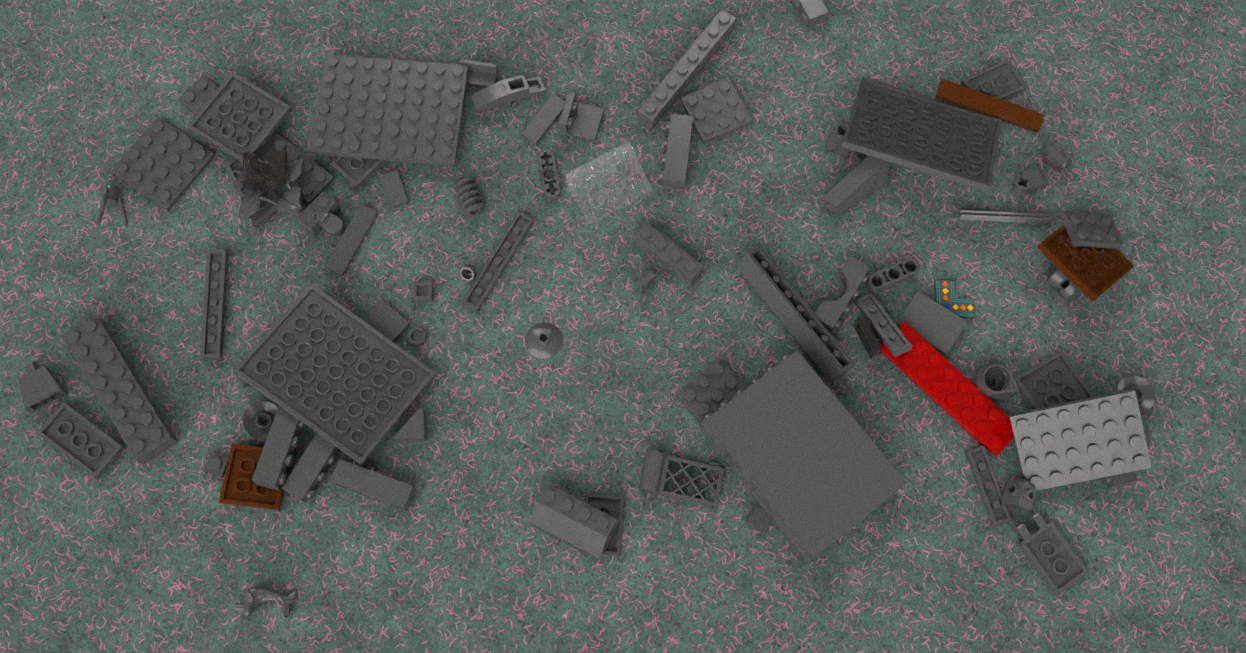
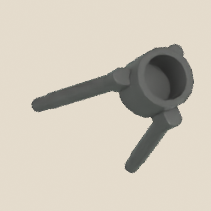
[96,185,128,228]

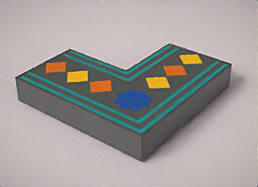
[934,280,975,319]

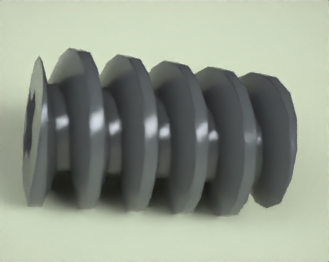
[453,177,485,218]

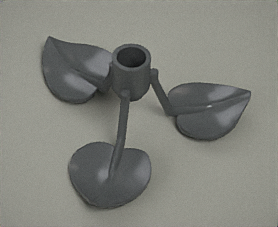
[238,158,307,219]

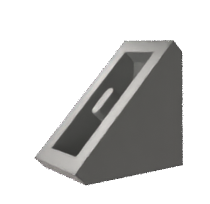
[393,408,427,443]

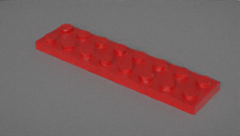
[878,321,1014,457]

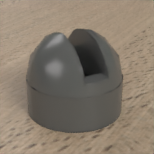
[460,264,476,281]

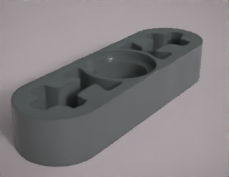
[538,149,561,200]

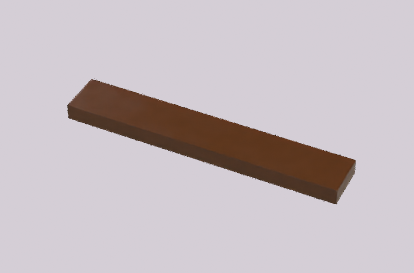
[935,79,1044,132]

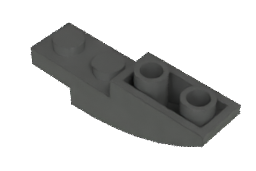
[471,75,546,112]

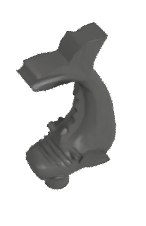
[235,587,296,618]

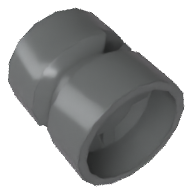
[1047,270,1079,300]

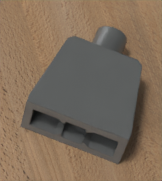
[18,362,67,412]

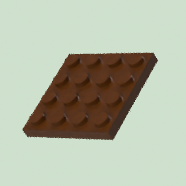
[1037,225,1134,302]

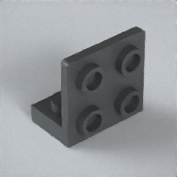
[559,92,603,141]

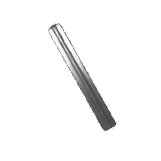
[958,209,1052,224]

